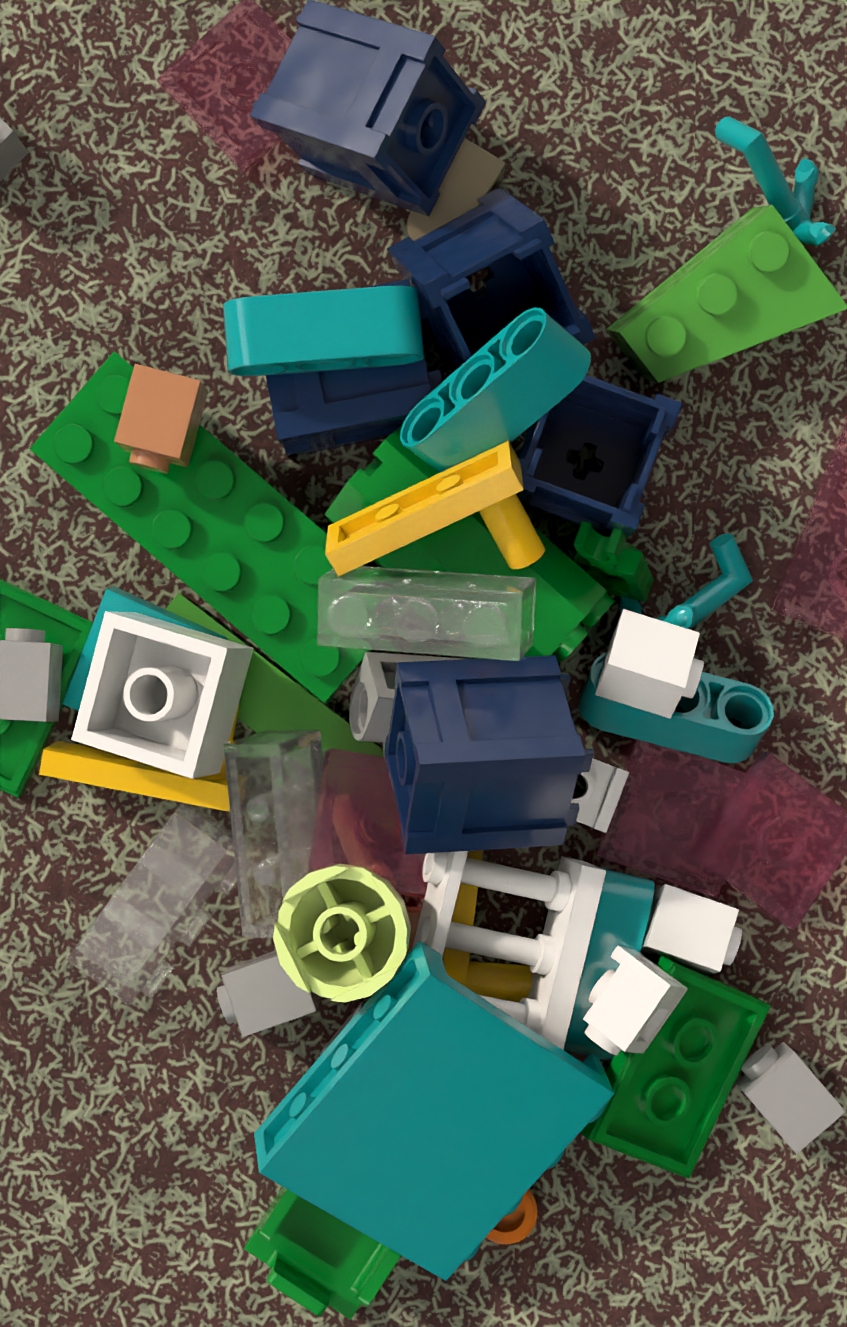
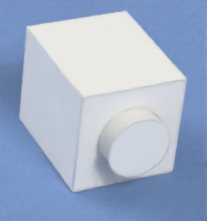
[595,609,704,719]
[640,884,742,976]

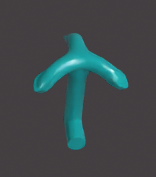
[715,116,836,246]
[620,533,753,630]

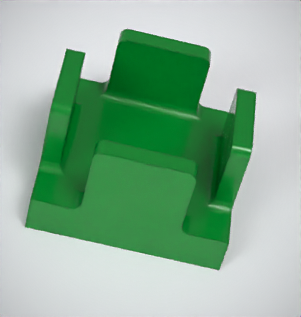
[244,1187,401,1320]

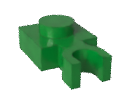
[574,521,654,602]

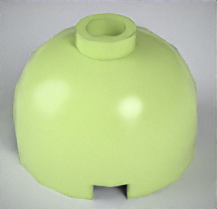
[273,864,411,1003]

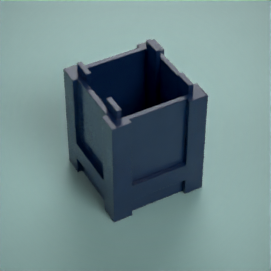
[250,0,486,217]
[387,187,596,372]
[265,279,443,458]
[516,375,682,539]
[384,655,594,855]

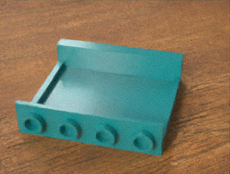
[254,940,615,1281]

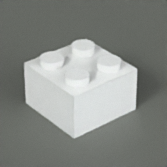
[71,611,254,779]

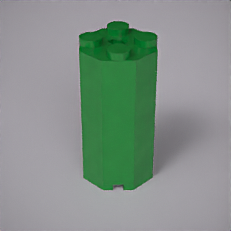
[325,424,615,663]

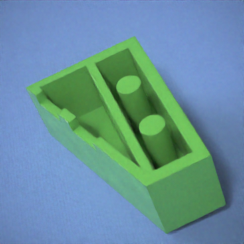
[606,205,847,383]

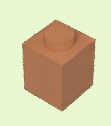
[114,364,208,473]

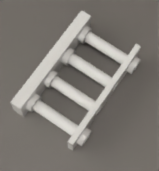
[412,851,606,1050]

